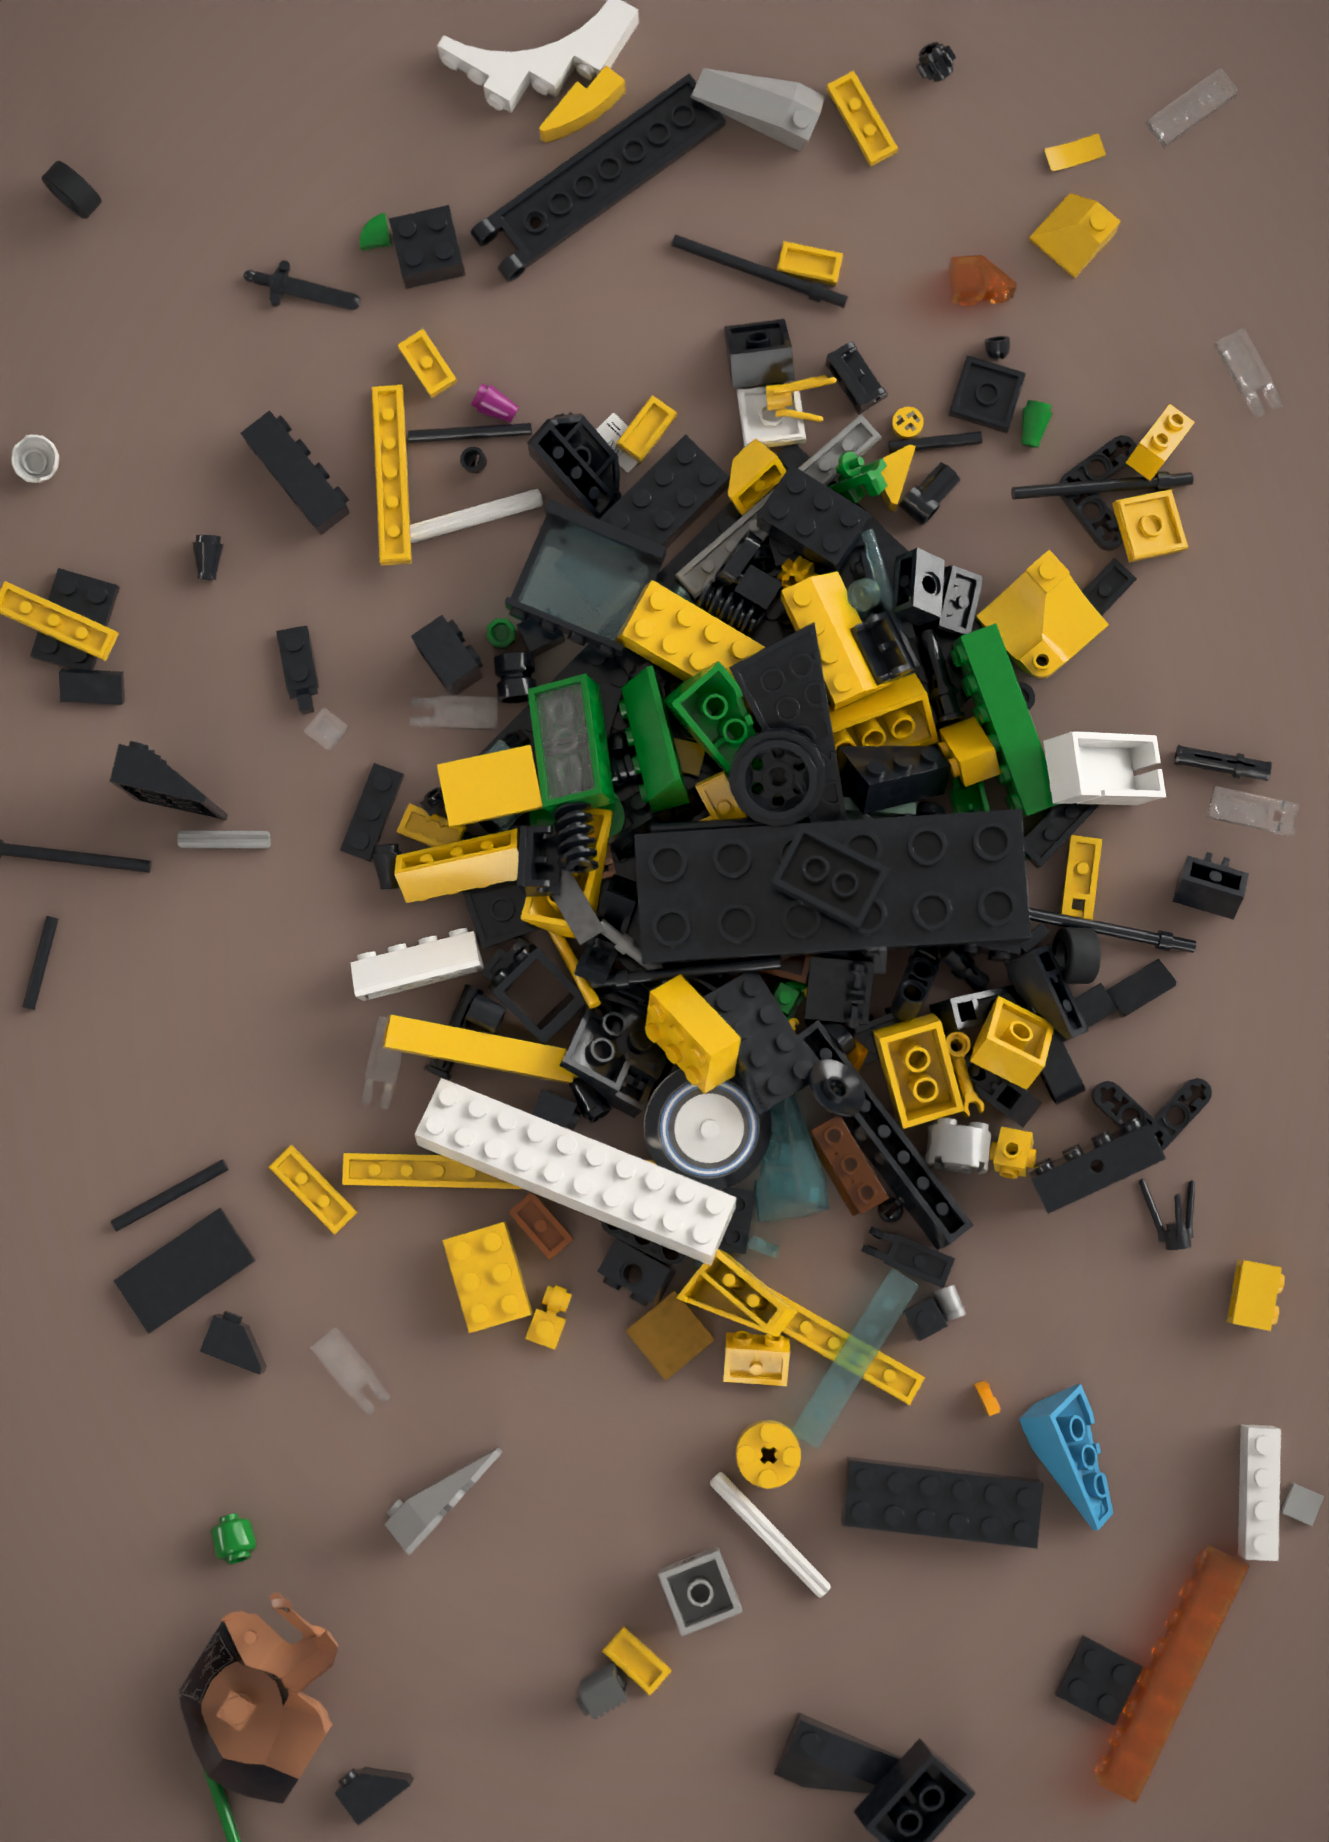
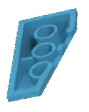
[1019,1384,1113,1530]

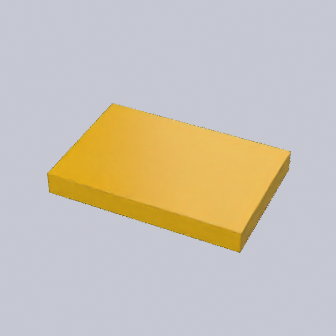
[437,745,542,828]

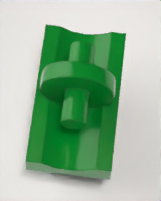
[828,451,888,504]

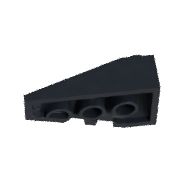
[774,1712,902,1793]

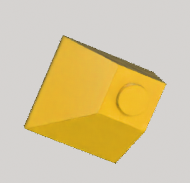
[1029,193,1121,278]

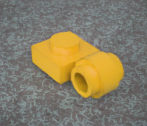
[525,1285,572,1350]

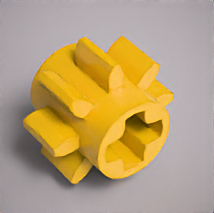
[777,556,818,589]

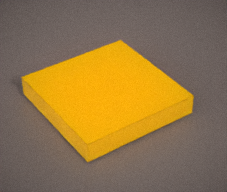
[1112,489,1188,562]

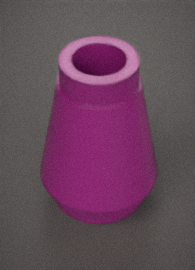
[471,383,519,423]

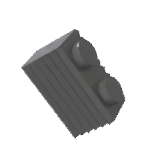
[576,1662,628,1720]

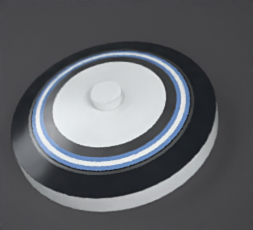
[644,1068,772,1190]

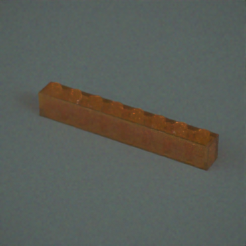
[1095,1544,1250,1804]

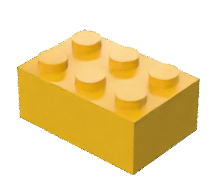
[645,974,741,1094]
[872,1013,964,1129]
[442,1221,533,1333]

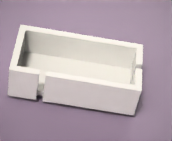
[1044,731,1166,805]

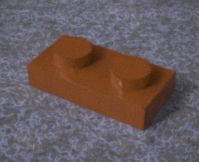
[508,1192,574,1260]

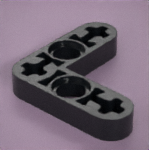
[1059,435,1136,551]
[1092,1078,1212,1151]

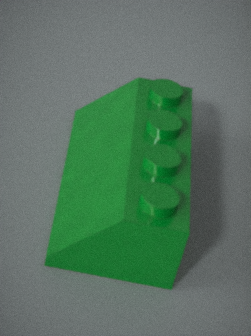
[618,665,690,812]

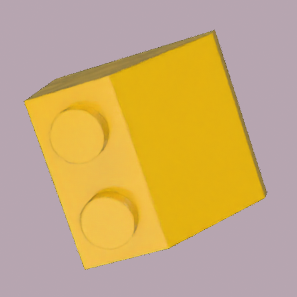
[970,996,1054,1090]

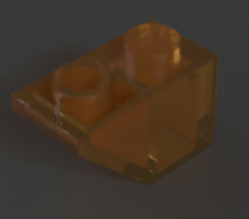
[949,255,1017,306]

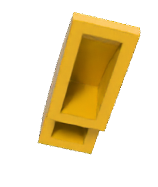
[539,66,626,143]

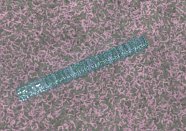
[861,529,905,634]

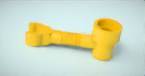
[945,1032,984,1118]

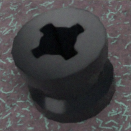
[609,749,641,787]

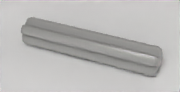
[177,831,271,848]

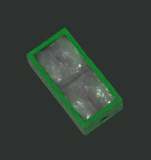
[527,674,615,814]

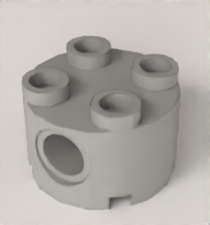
[925,1118,991,1174]

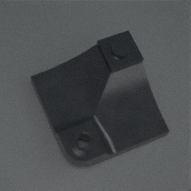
[559,993,668,1118]

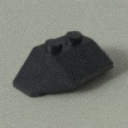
[527,413,621,519]

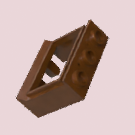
[804,1116,889,1216]

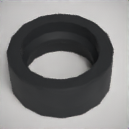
[41,160,102,219]

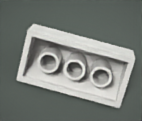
[350,928,484,1001]

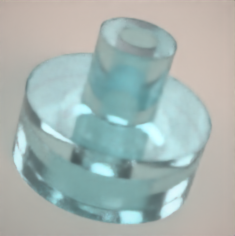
[847,578,881,611]

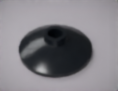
[809,1059,865,1117]

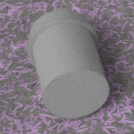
[934,1284,966,1322]

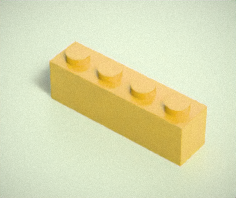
[395,828,520,903]

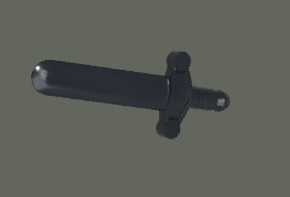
[243,260,360,310]

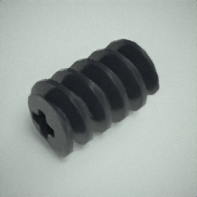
[696,580,766,638]
[553,802,599,873]

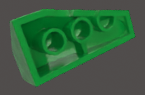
[663,661,774,794]

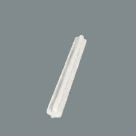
[410,489,543,543]
[710,1472,831,1598]

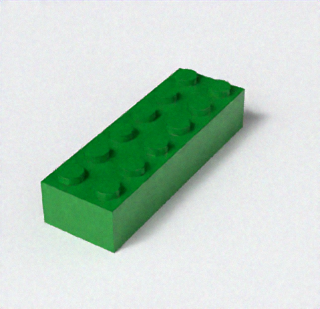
[950,623,1060,818]

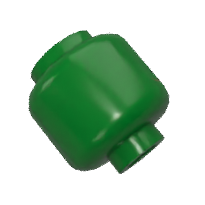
[211,1513,256,1565]

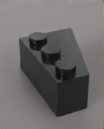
[837,746,951,814]

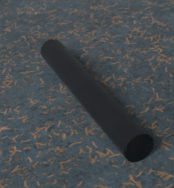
[888,431,982,453]
[22,916,59,1010]

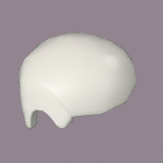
[11,435,59,483]

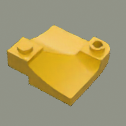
[975,550,1109,679]

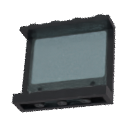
[505,499,667,658]

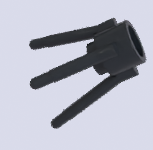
[1139,1179,1195,1250]

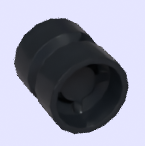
[494,652,537,704]

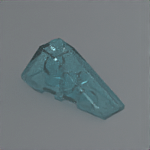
[754,1094,830,1223]

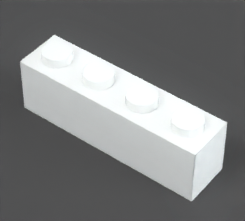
[1238,1424,1281,1561]

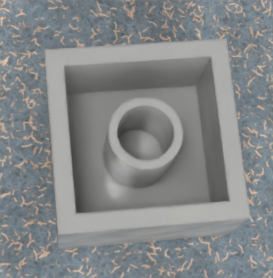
[658,1546,742,1636]

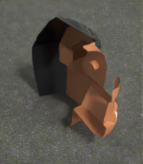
[179,1592,338,1804]

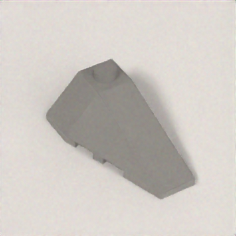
[691,68,825,152]
[384,1447,503,1555]

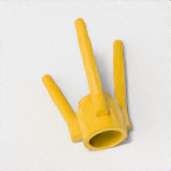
[766,375,837,422]

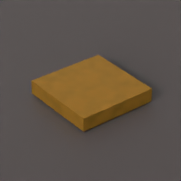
[625,1290,715,1381]

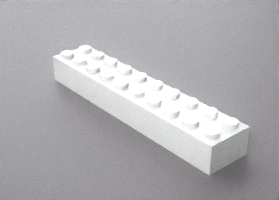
[414,1078,736,1265]

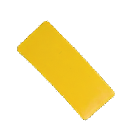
[1045,133,1106,171]

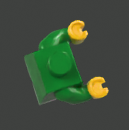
[771,979,808,1031]

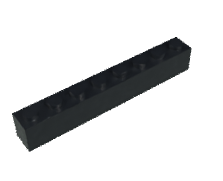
[797,1020,974,1251]

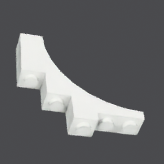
[437,0,639,113]

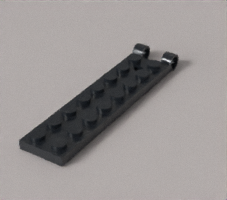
[471,73,726,282]

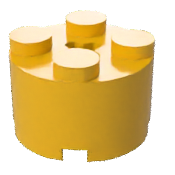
[736,1420,801,1489]

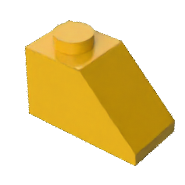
[728,438,787,516]

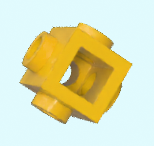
[989,1126,1037,1179]

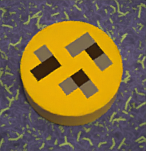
[892,407,924,439]

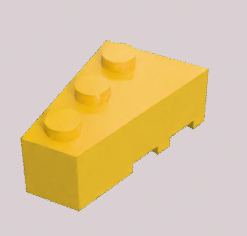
[676,1249,797,1337]

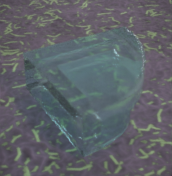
[747,1236,780,1259]

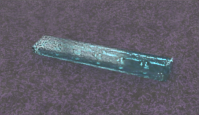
[791,1268,919,1450]

